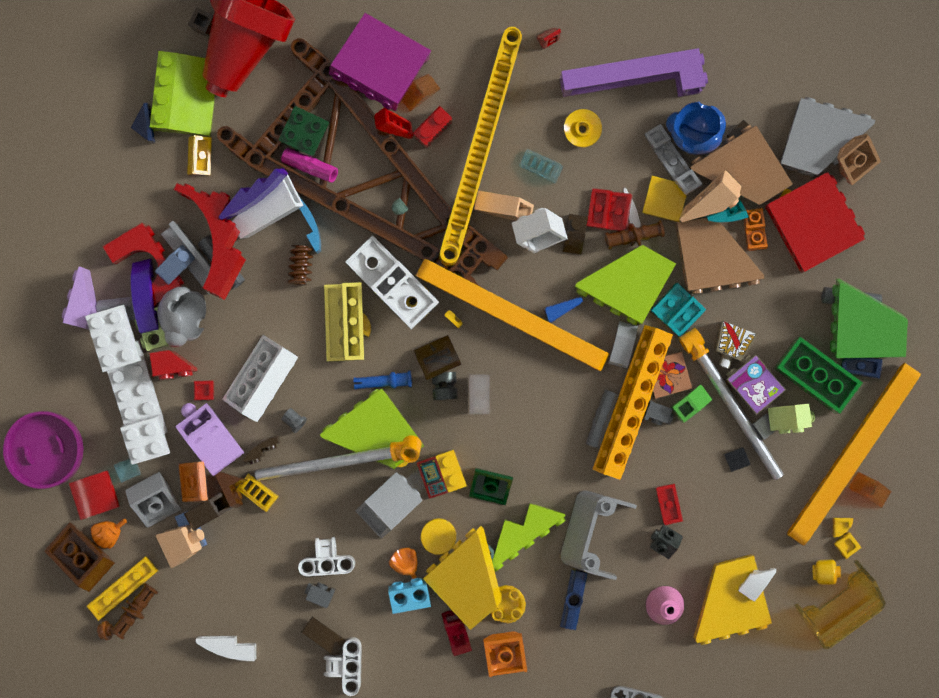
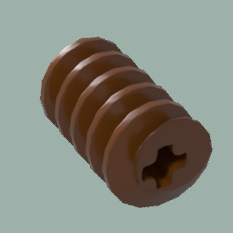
[287,245,314,285]

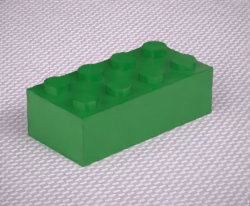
[774,337,863,414]

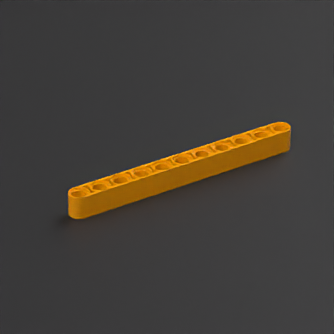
[416,259,610,371]
[787,362,921,546]

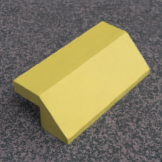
[324,282,364,362]

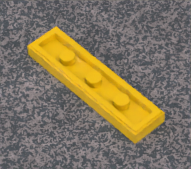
[86,556,159,621]

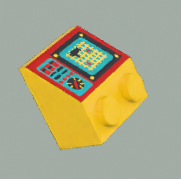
[417,450,467,499]

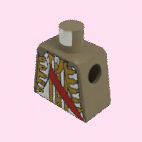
[714,321,757,369]

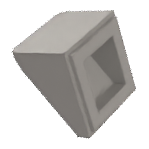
[752,413,775,440]

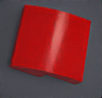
[587,188,632,232]
[69,470,120,520]

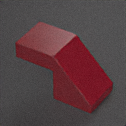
[441,610,472,656]

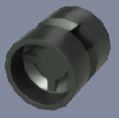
[432,372,458,400]

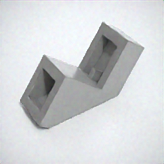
[609,321,638,368]

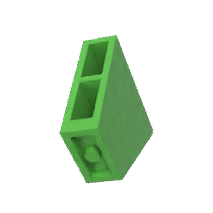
[830,279,908,358]

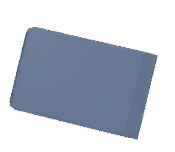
[155,245,195,285]

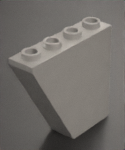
[780,97,875,177]

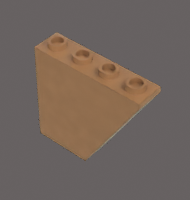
[689,125,792,205]
[675,218,765,295]

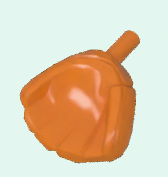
[91,519,127,549]
[389,548,417,579]

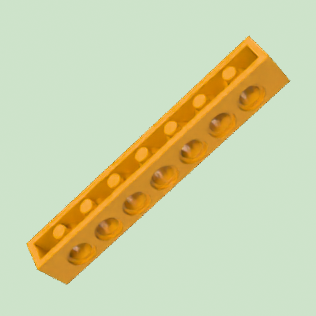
[592,325,673,480]

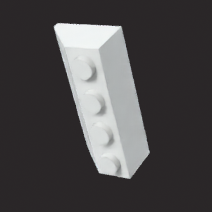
[222,335,298,422]

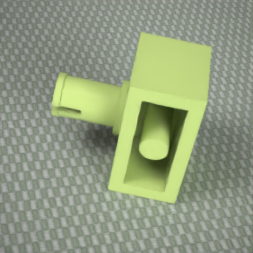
[768,404,815,434]

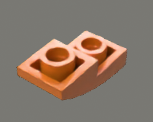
[744,208,768,251]

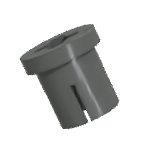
[281,408,307,433]

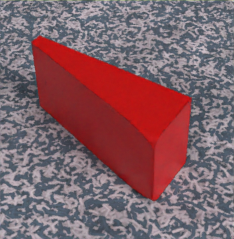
[537,28,561,49]

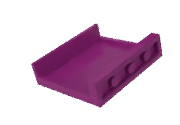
[329,13,431,112]

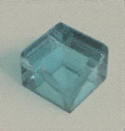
[114,458,141,483]

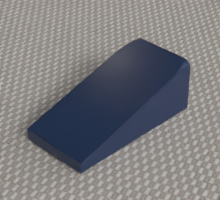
[842,358,883,379]

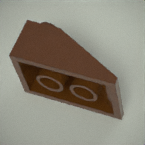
[44,522,115,592]

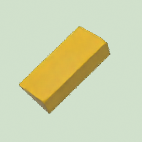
[187,136,212,176]

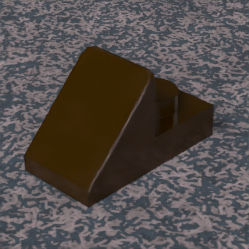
[562,214,588,255]

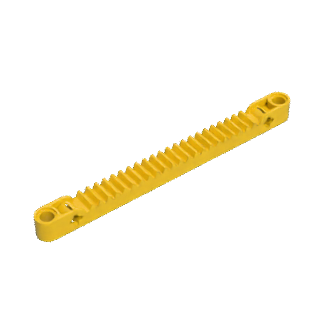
[439,27,522,266]

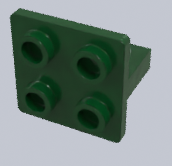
[279,106,329,156]

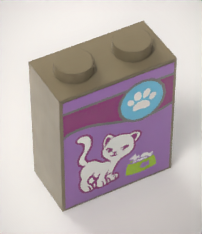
[724,355,786,415]

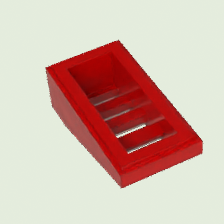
[374,107,413,139]

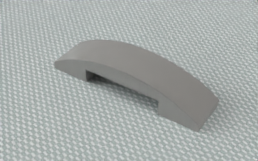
[645,124,702,195]

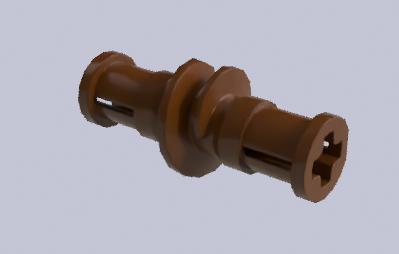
[605,220,665,250]
[109,582,159,640]

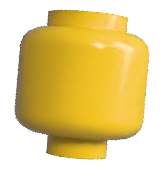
[813,560,841,585]

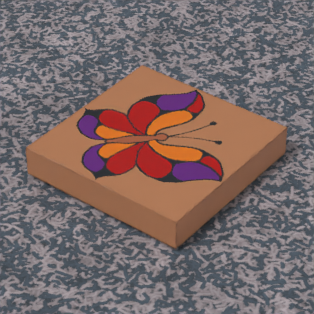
[653,352,692,399]

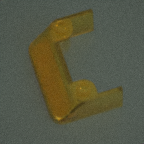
[794,560,886,649]

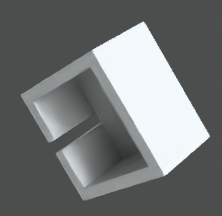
[512,208,568,253]

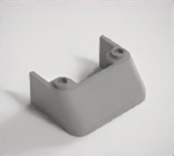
[560,490,637,580]

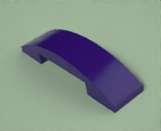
[131,258,159,334]

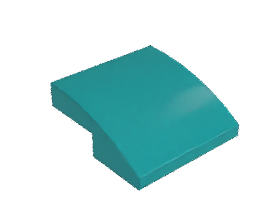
[706,198,748,222]
[650,283,706,337]

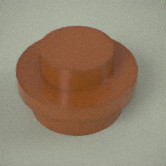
[97,621,113,640]

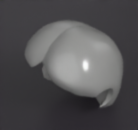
[157,287,206,347]

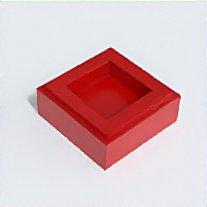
[194,381,214,400]

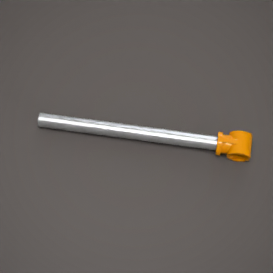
[678,328,784,480]
[255,435,422,481]

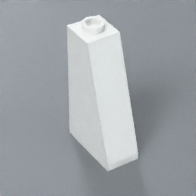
[232,175,304,239]

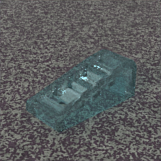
[519,149,563,183]

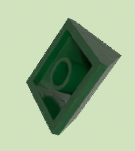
[469,468,513,506]

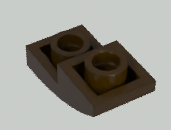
[243,436,281,465]
[301,616,346,656]

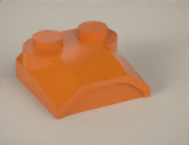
[483,631,527,677]

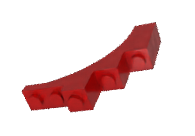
[173,183,246,300]

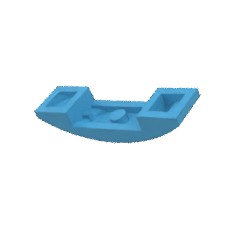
[300,198,321,254]

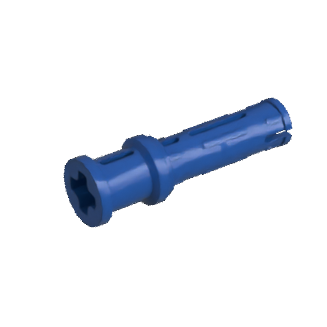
[353,370,412,390]

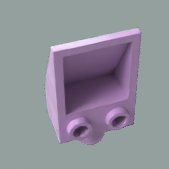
[175,403,244,476]

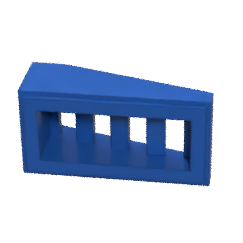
[544,297,583,323]

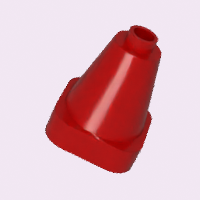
[202,0,295,98]

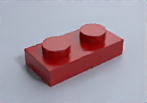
[655,483,683,525]

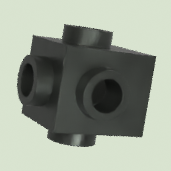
[650,525,683,559]

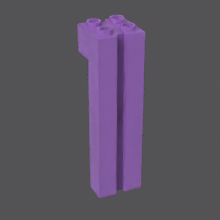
[560,48,708,97]

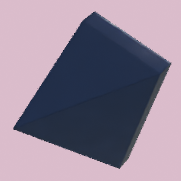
[131,103,155,144]

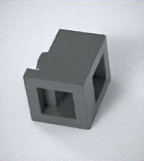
[643,401,674,426]
[304,582,336,609]

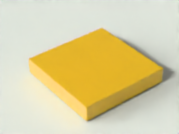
[642,176,686,222]

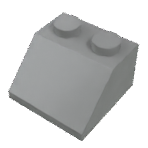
[125,472,181,528]

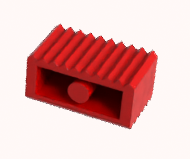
[413,106,452,148]

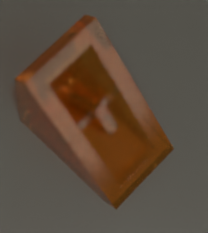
[401,74,440,112]
[848,472,892,508]

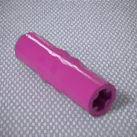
[281,148,338,183]

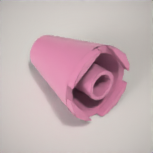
[646,586,684,625]

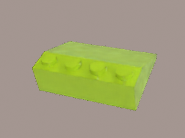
[150,51,215,137]

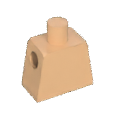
[156,524,204,568]

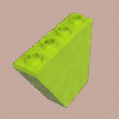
[574,245,676,326]
[320,389,424,469]

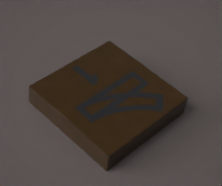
[413,335,462,380]

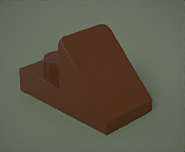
[215,472,248,508]

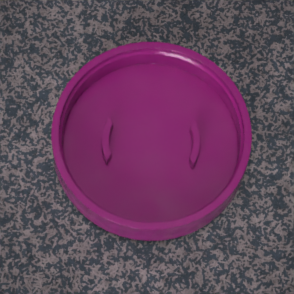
[3,411,84,489]

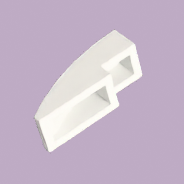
[196,636,257,661]

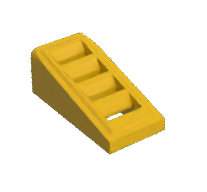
[237,473,279,512]

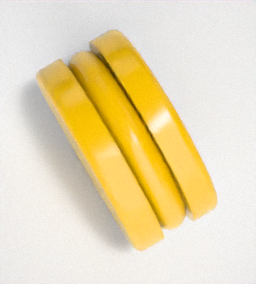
[421,518,456,555]

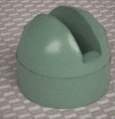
[391,198,408,215]

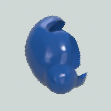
[666,101,726,155]

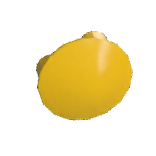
[491,585,526,623]

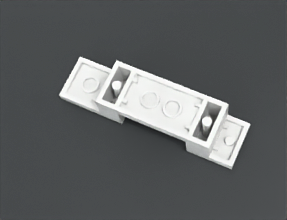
[85,305,170,465]

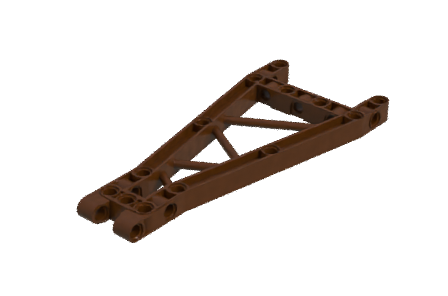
[217,38,508,288]

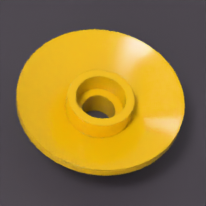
[564,109,602,147]

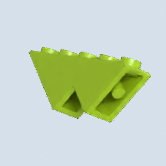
[492,503,566,572]

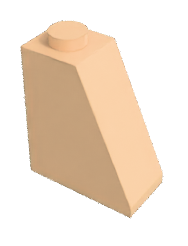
[474,191,534,221]

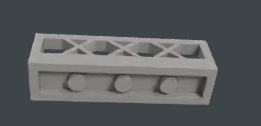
[161,221,211,294]

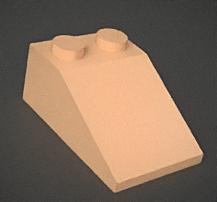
[679,170,741,222]

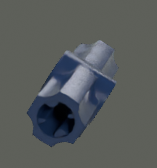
[560,569,588,630]

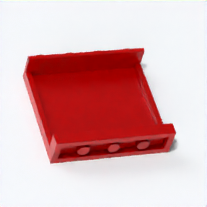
[765,172,865,273]

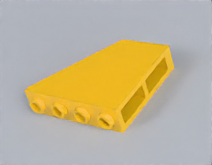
[423,526,502,630]
[694,554,772,645]

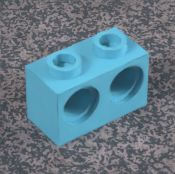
[388,578,431,614]

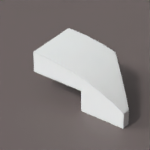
[738,568,776,602]

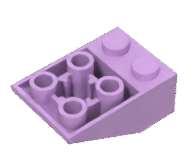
[62,267,97,329]

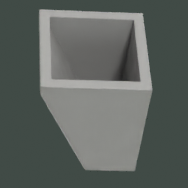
[355,472,423,539]

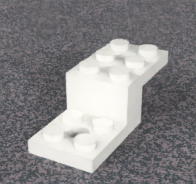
[346,235,439,330]

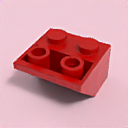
[150,350,198,380]

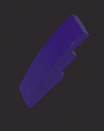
[219,169,288,220]

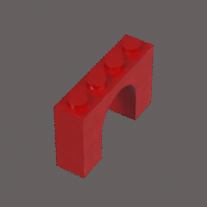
[103,223,185,308]

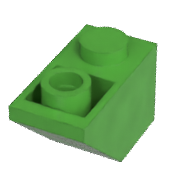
[670,384,712,423]

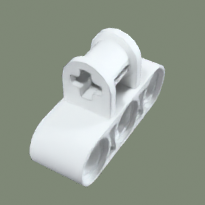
[298,537,355,576]
[324,637,362,696]

